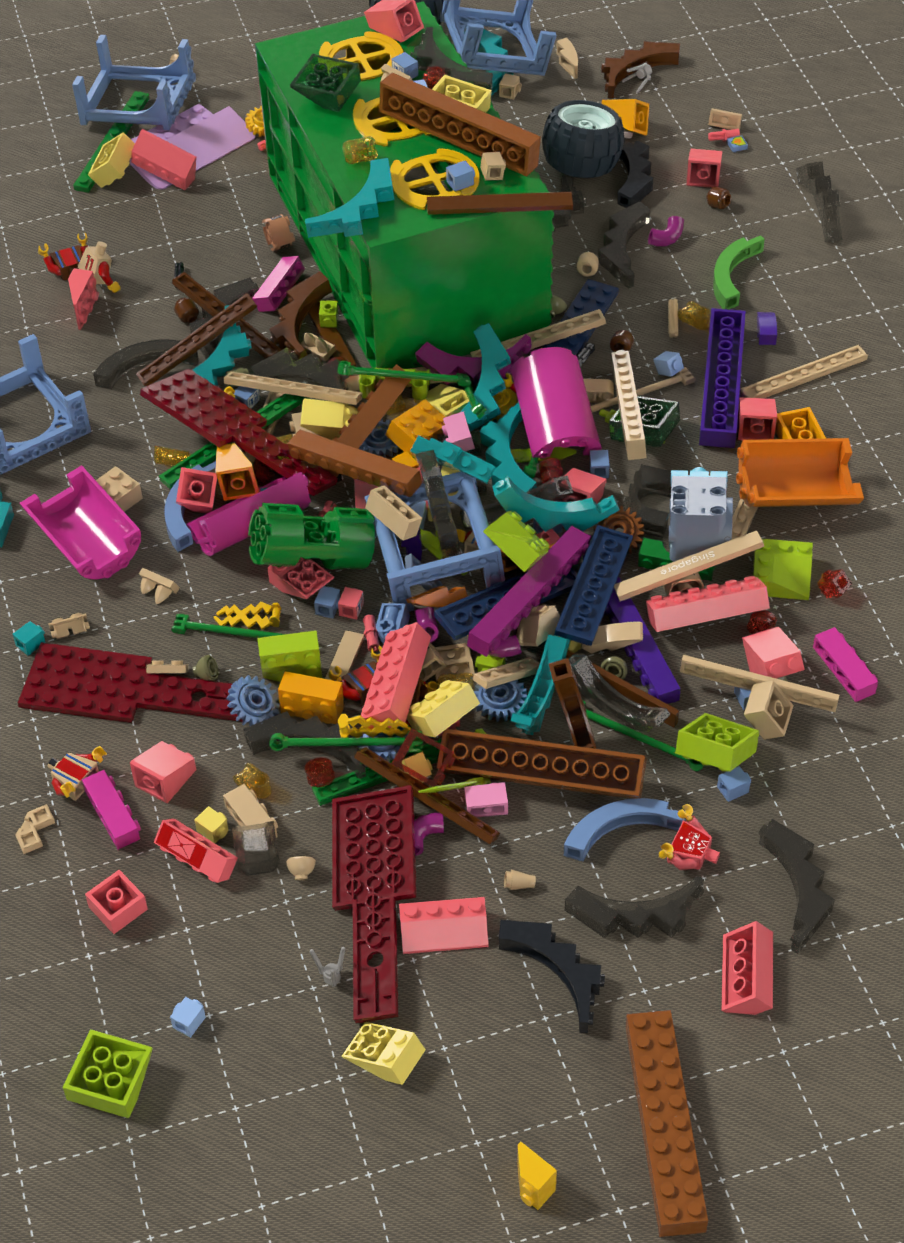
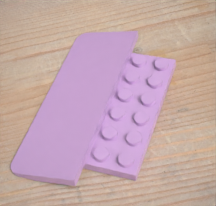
[130,104,256,190]

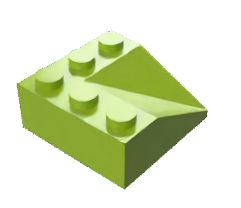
[483,511,550,572]
[753,539,813,600]
[257,630,322,682]
[675,713,760,772]
[62,1029,153,1118]

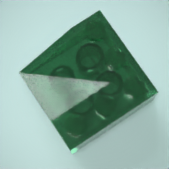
[290,54,361,112]
[609,396,680,447]

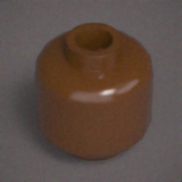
[706,187,731,209]
[174,297,199,323]
[610,330,634,352]

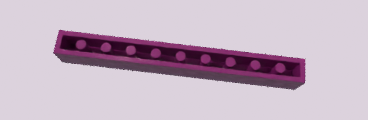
[467,526,591,657]

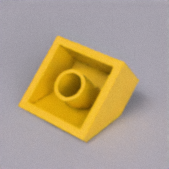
[518,1142,557,1210]

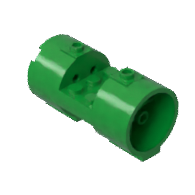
[248,503,375,569]

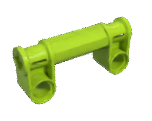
[359,368,431,400]

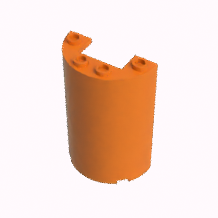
[736,438,864,507]

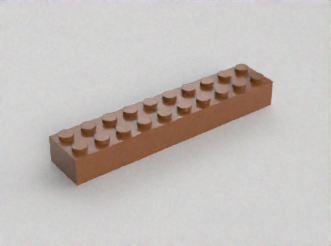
[379,72,541,176]
[437,729,647,799]
[626,1010,708,1237]

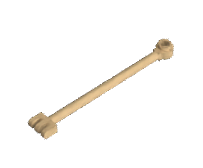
[591,367,696,413]

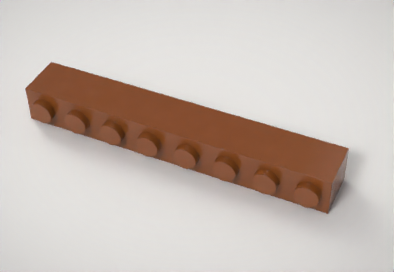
[323,364,411,477]
[287,429,422,497]

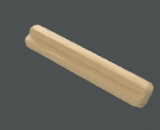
[668,298,678,338]

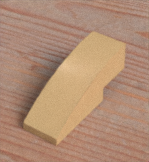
[556,38,578,79]
[582,622,643,654]

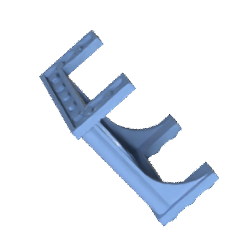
[439,0,557,76]
[72,35,196,130]
[0,334,91,475]
[364,472,505,612]

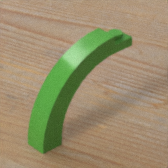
[713,235,765,310]

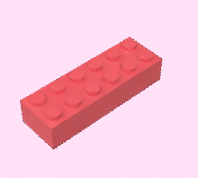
[646,576,770,632]
[361,622,431,733]

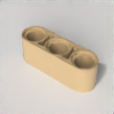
[583,379,614,403]

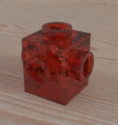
[423,66,448,89]
[817,569,852,598]

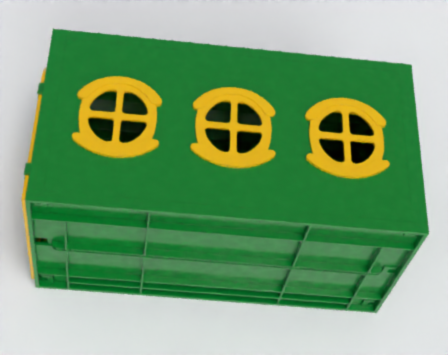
[255,1,554,369]

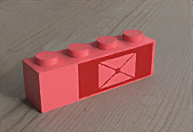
[154,818,238,883]

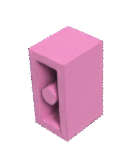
[442,411,475,451]
[464,782,508,818]

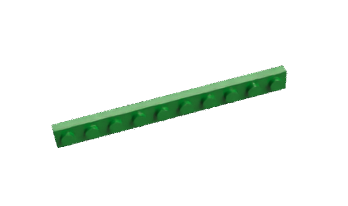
[73,91,150,193]
[159,394,310,490]

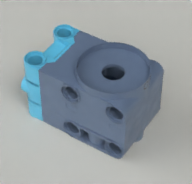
[669,467,733,562]

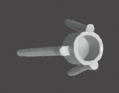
[622,63,652,93]
[310,947,345,987]

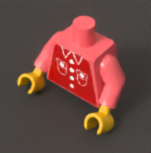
[659,804,720,870]

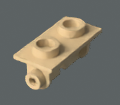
[48,613,90,639]

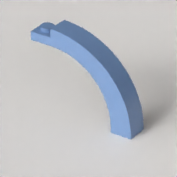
[164,461,218,552]
[564,798,686,862]

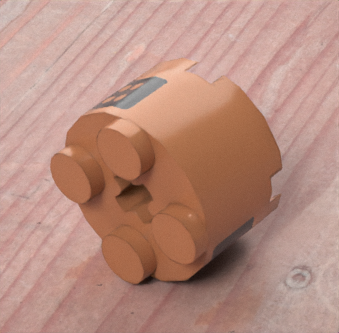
[262,214,295,251]

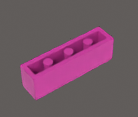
[252,256,305,312]
[813,627,878,702]
[82,770,141,850]

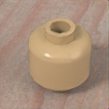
[577,252,599,277]

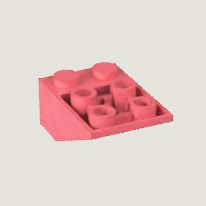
[68,268,99,330]
[268,558,334,599]

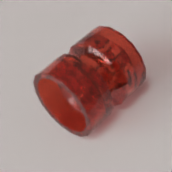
[539,458,564,492]

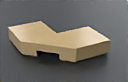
[15,804,55,854]

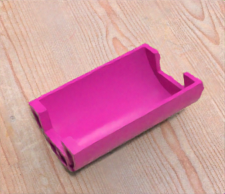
[511,347,602,458]
[20,465,141,579]
[186,472,311,556]

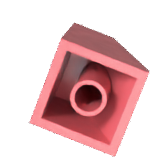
[364,0,424,42]
[686,149,722,188]
[738,397,777,440]
[553,468,606,504]
[742,627,805,679]
[130,741,196,804]

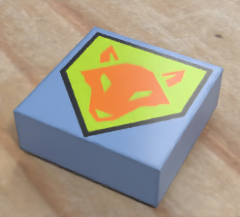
[727,135,748,152]

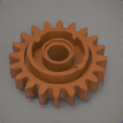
[593,506,645,554]

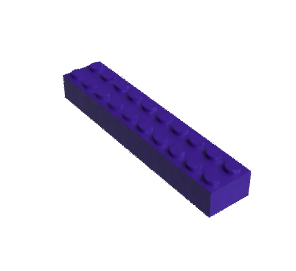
[699,308,746,448]

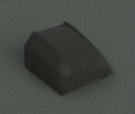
[232,821,280,876]

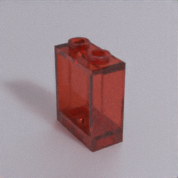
[391,728,456,787]

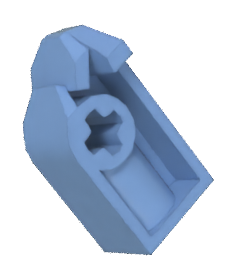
[376,603,410,644]

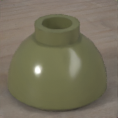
[550,295,567,317]
[193,655,218,681]
[601,656,628,680]

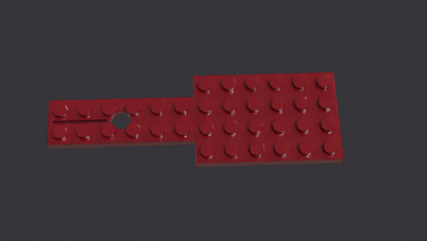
[140,369,338,496]
[17,642,255,723]
[332,785,416,1024]

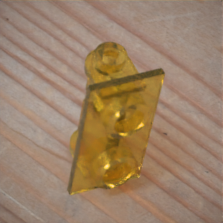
[154,446,191,466]

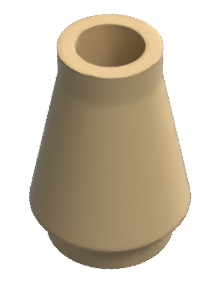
[504,869,536,891]

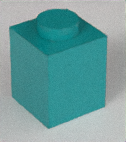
[12,621,46,656]

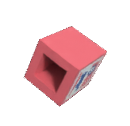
[338,587,364,620]

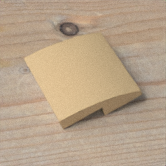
[435,643,475,682]

